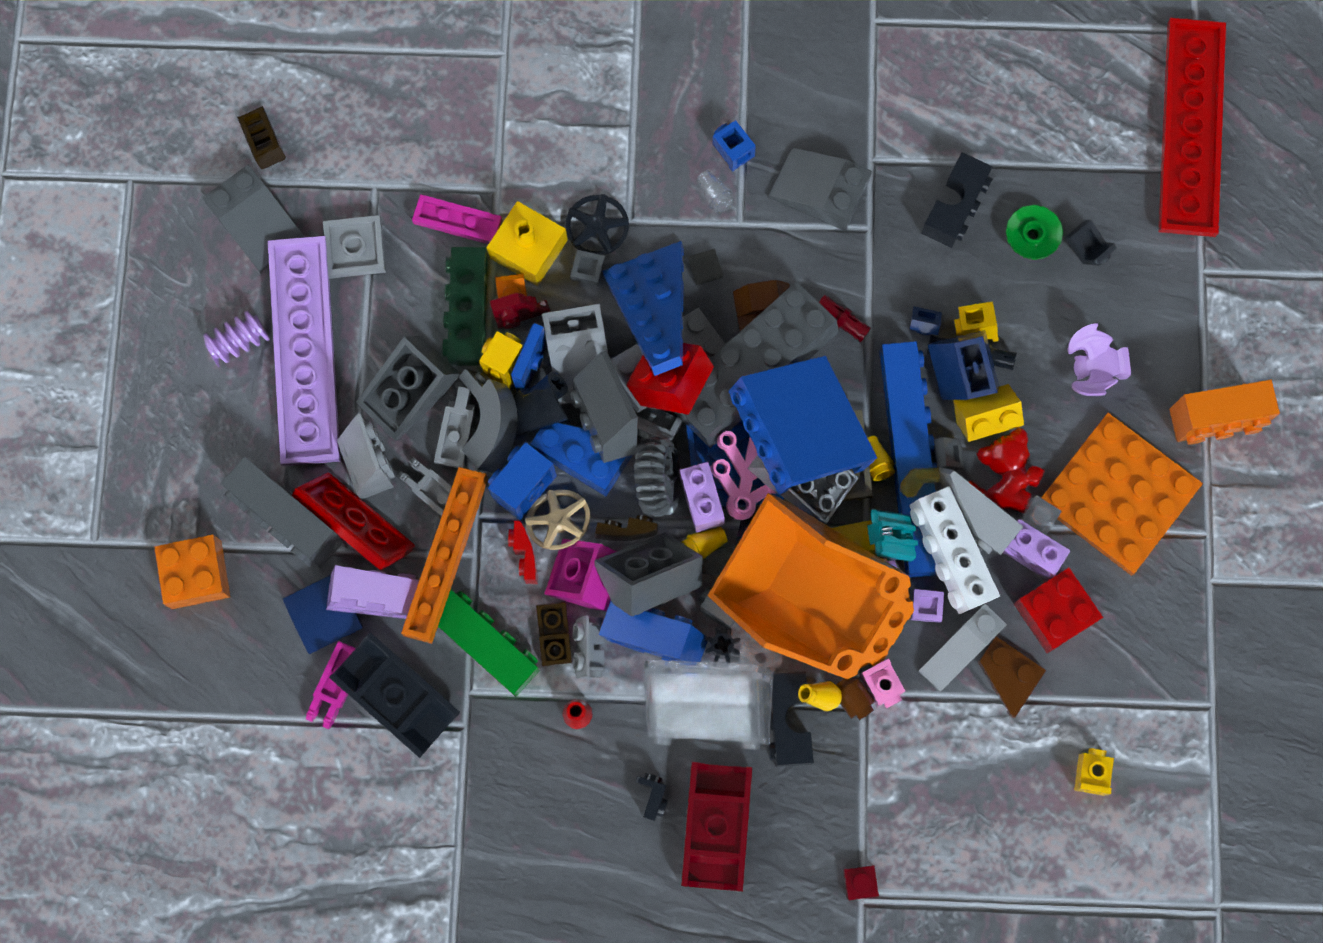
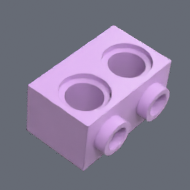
[680,462,725,533]
[1003,519,1070,581]

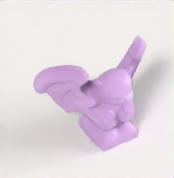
[1067,323,1131,396]

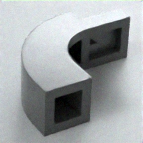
[459,369,517,473]

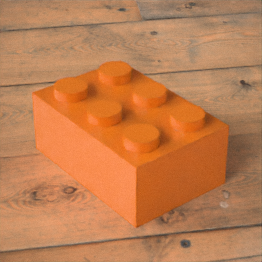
[1169,379,1280,445]

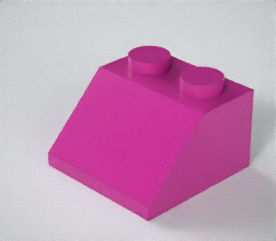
[544,539,617,612]

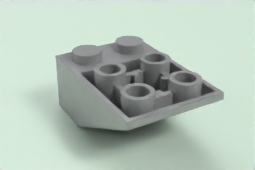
[542,304,608,405]
[337,414,396,500]
[748,454,858,524]

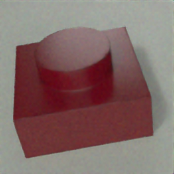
[843,865,879,900]

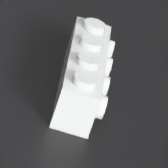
[909,486,1000,614]

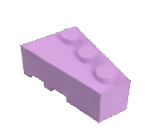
[326,565,419,619]

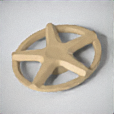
[525,490,590,550]

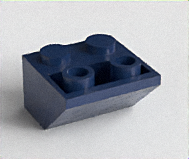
[928,330,999,400]

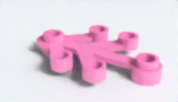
[710,431,776,520]

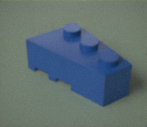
[530,423,634,497]
[599,601,707,672]

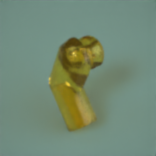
[900,468,940,498]

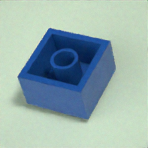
[488,442,557,521]

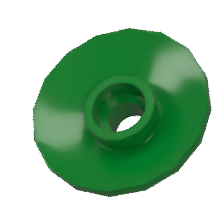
[1005,205,1063,260]

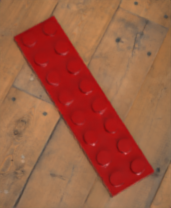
[1158,18,1226,237]

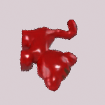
[968,427,1045,513]

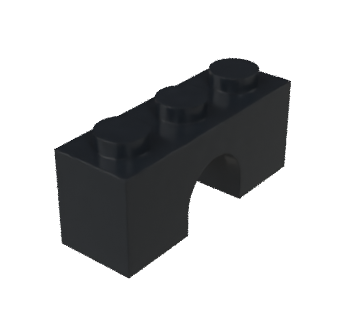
[921,152,993,248]
[763,671,814,767]

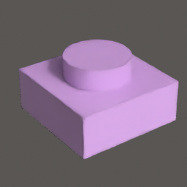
[911,589,944,623]

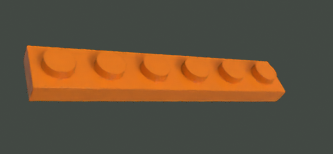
[401,467,489,644]

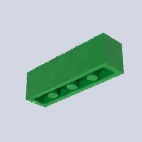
[438,590,540,697]

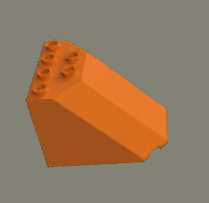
[707,493,914,679]

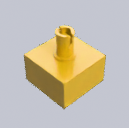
[487,201,568,286]

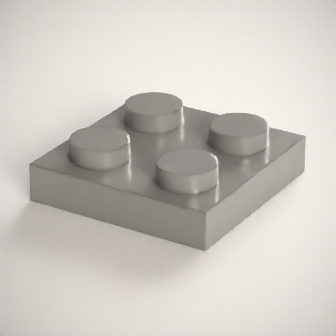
[323,215,386,279]

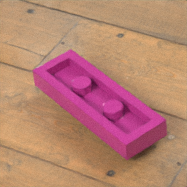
[412,194,503,244]

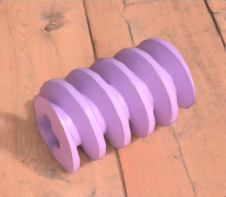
[203,311,270,367]

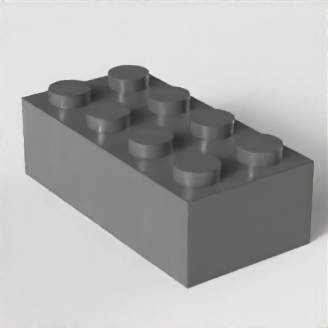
[220,456,344,569]

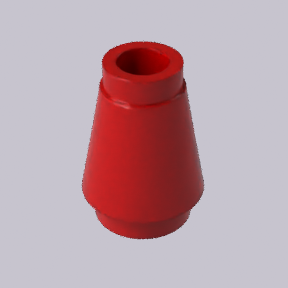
[563,699,593,729]

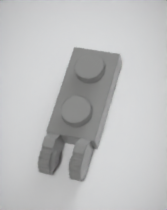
[397,457,452,517]

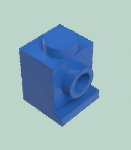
[712,120,756,172]

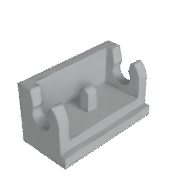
[633,407,684,443]

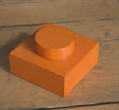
[495,273,527,298]

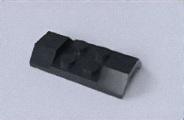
[329,632,460,758]

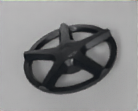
[565,194,629,255]

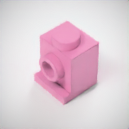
[860,659,905,709]

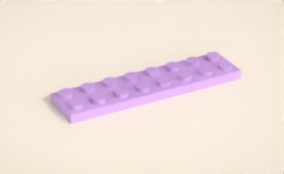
[268,236,341,466]

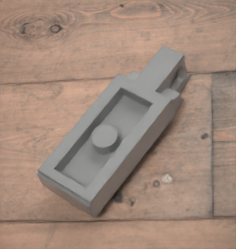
[434,387,475,468]

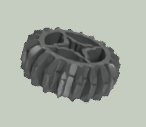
[634,437,681,517]

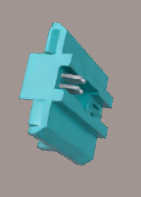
[867,509,918,562]

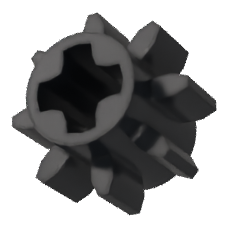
[705,628,741,664]

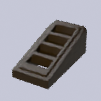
[237,106,286,169]

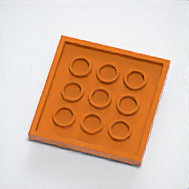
[1037,413,1203,576]

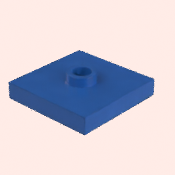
[511,323,547,392]

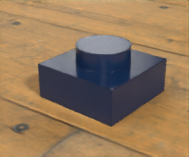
[910,306,942,335]

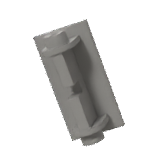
[572,615,604,678]

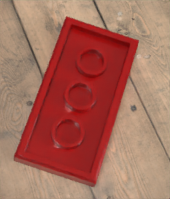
[292,472,415,571]

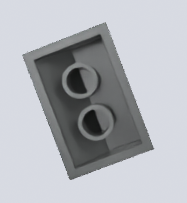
[570,351,638,463]
[595,532,703,617]

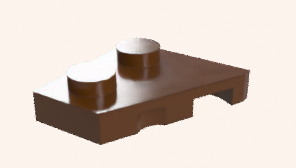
[978,637,1046,719]

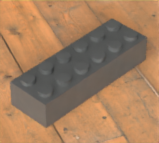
[675,281,839,448]

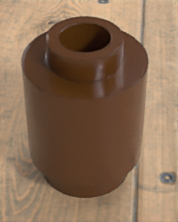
[836,677,875,721]

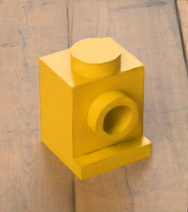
[954,301,998,342]
[1074,748,1114,796]

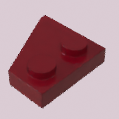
[490,292,551,329]

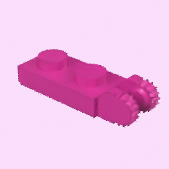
[305,641,356,730]

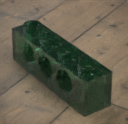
[442,247,488,366]

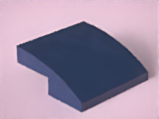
[282,574,363,654]

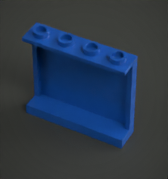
[728,356,877,496]

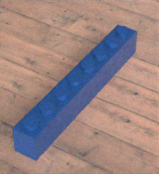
[879,341,938,578]

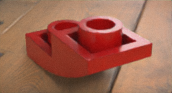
[508,521,538,584]

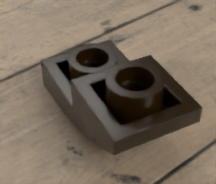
[595,515,658,541]
[536,602,572,666]

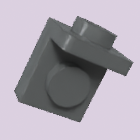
[699,586,735,630]

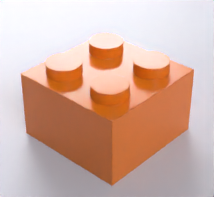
[154,534,231,609]

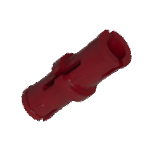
[819,294,871,343]

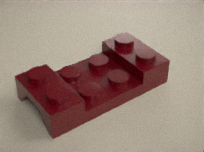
[681,762,752,892]

